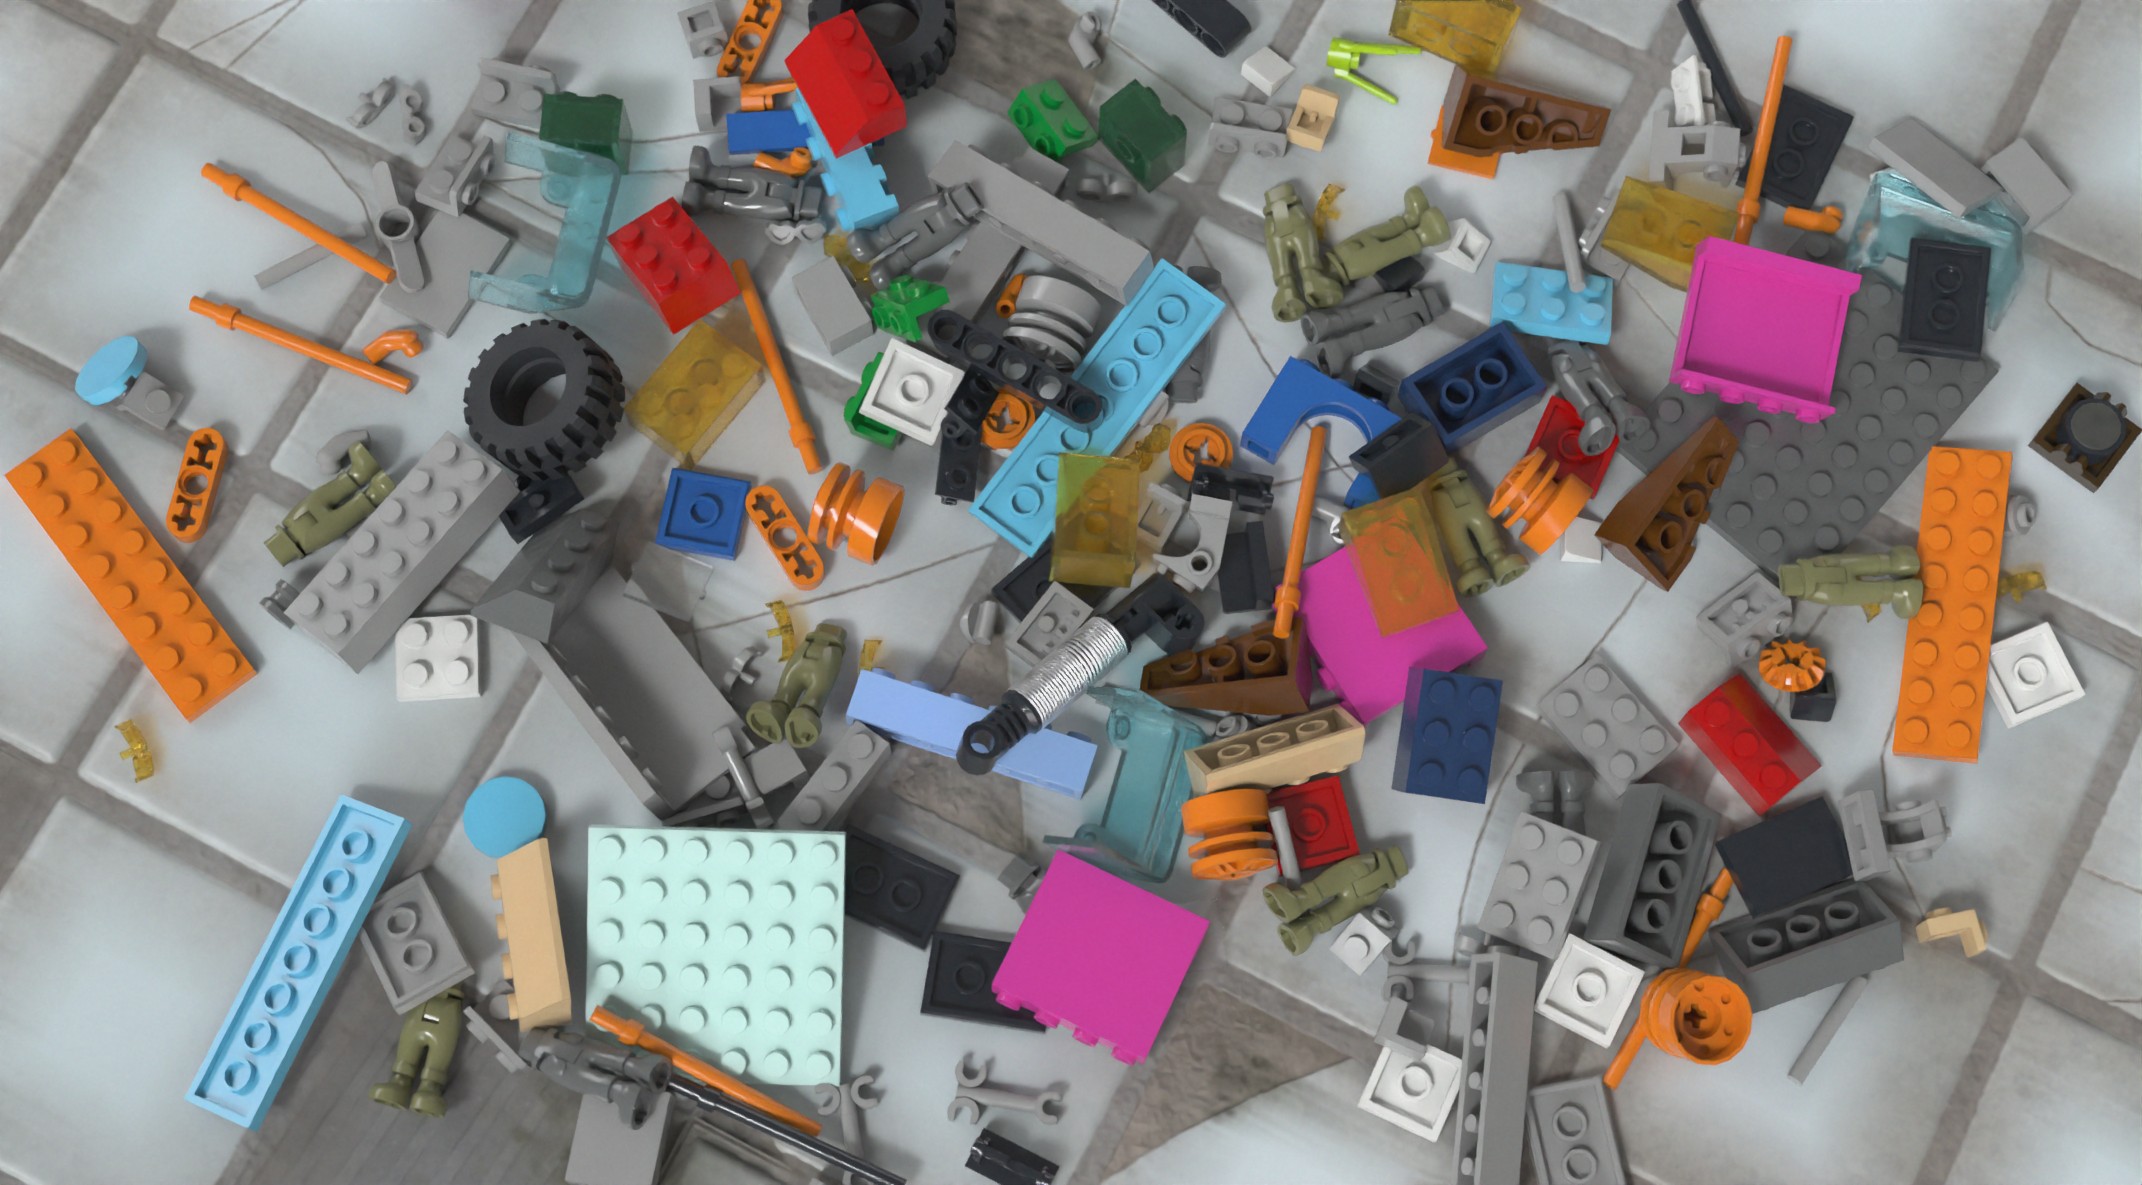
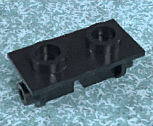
[940,368,999,438]
[935,426,983,506]
[1187,462,1274,515]
[965,1128,1060,1185]

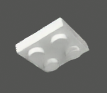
[858,338,965,446]
[395,615,481,702]
[1987,622,2086,729]
[1534,933,1645,1049]
[1357,1044,1462,1143]

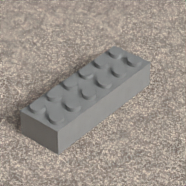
[283,430,520,674]

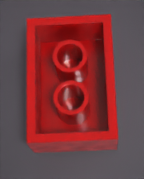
[606,196,741,335]

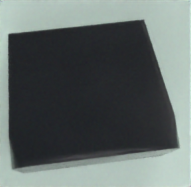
[1372,255,1426,293]
[1353,364,1400,406]
[1789,672,1837,722]

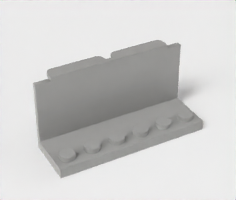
[510,567,756,821]

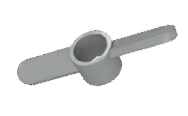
[372,161,424,293]

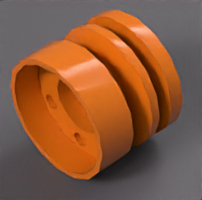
[1485,447,1593,555]
[807,462,905,566]
[1180,789,1278,881]
[1639,968,1753,1065]

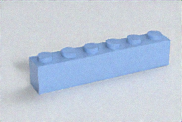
[846,668,1098,800]

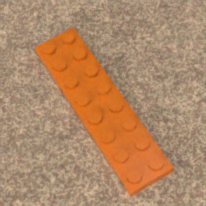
[4,428,258,723]
[1892,446,2013,764]

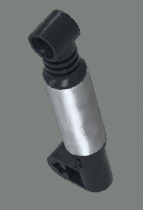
[956,573,1205,776]

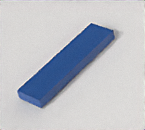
[726,110,885,155]

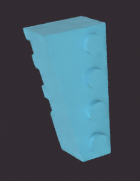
[791,87,899,233]

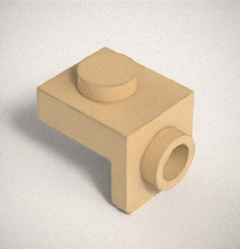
[1286,84,1340,152]
[1915,907,1988,957]

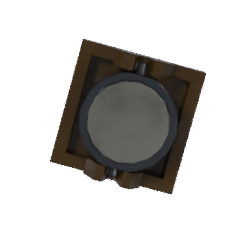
[2027,383,2142,493]

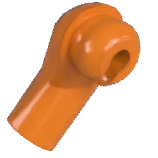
[753,147,812,179]
[1783,206,1843,234]
[996,273,1030,318]
[362,329,424,365]

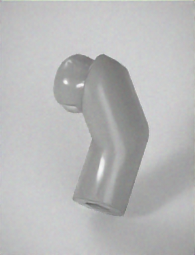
[1069,11,1102,71]
[316,430,371,475]
[1312,495,1356,546]

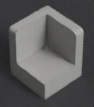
[693,76,742,132]
[744,736,809,796]
[1373,996,1435,1061]

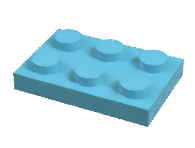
[1489,262,1613,345]

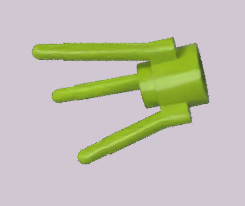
[1326,36,1422,105]

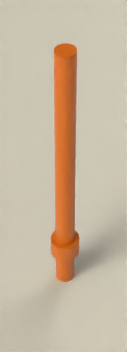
[1733,36,1793,246]
[201,163,396,284]
[731,259,823,475]
[189,296,413,395]
[1273,426,1327,639]
[1602,868,1734,1090]
[589,1005,823,1138]

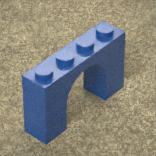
[1240,356,1402,524]

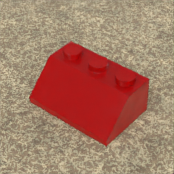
[784,9,907,159]
[1678,673,1822,818]

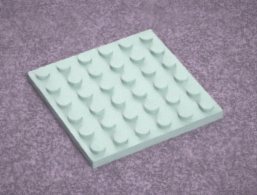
[586,825,846,1086]

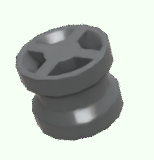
[259,579,300,630]

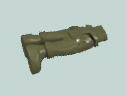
[1263,184,1344,323]
[1321,185,1451,286]
[264,440,397,567]
[1427,457,1530,597]
[1778,545,1923,619]
[746,623,847,748]
[1262,845,1409,956]
[368,980,465,1118]

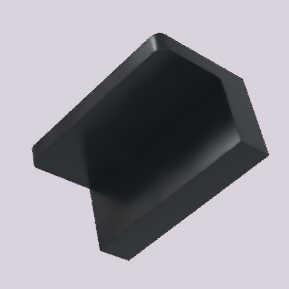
[1348,412,1449,505]
[1217,521,1274,614]

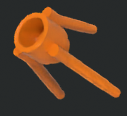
[741,78,797,113]

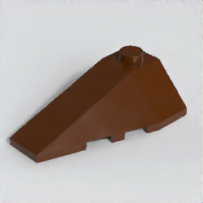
[1442,63,1611,157]
[1594,416,1739,592]
[1138,617,1313,716]

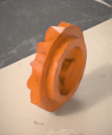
[981,388,1035,451]
[1169,423,1233,484]
[1758,637,1826,692]

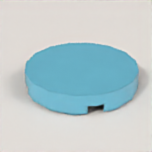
[75,336,147,405]
[463,776,547,859]

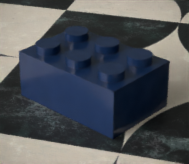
[1397,322,1547,456]
[1391,667,1503,804]

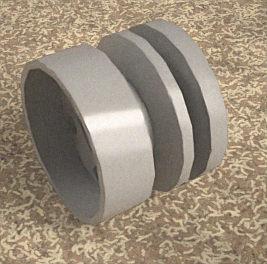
[1001,276,1101,375]

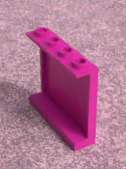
[1669,236,1862,423]
[1272,515,1488,730]
[992,849,1210,1066]

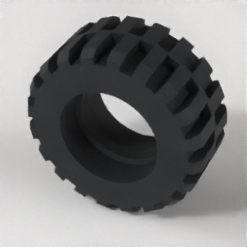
[808,0,957,99]
[463,319,626,481]

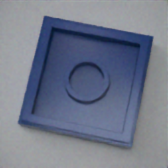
[655,467,752,561]

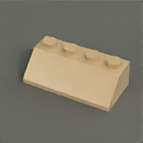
[1183,704,1366,798]
[490,838,571,1032]

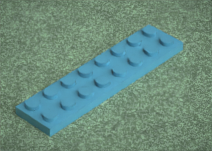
[968,258,1226,558]
[184,794,413,1132]

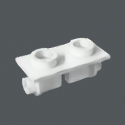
[1671,55,1716,127]

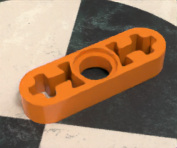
[717,0,783,84]
[166,428,228,543]
[745,485,825,591]

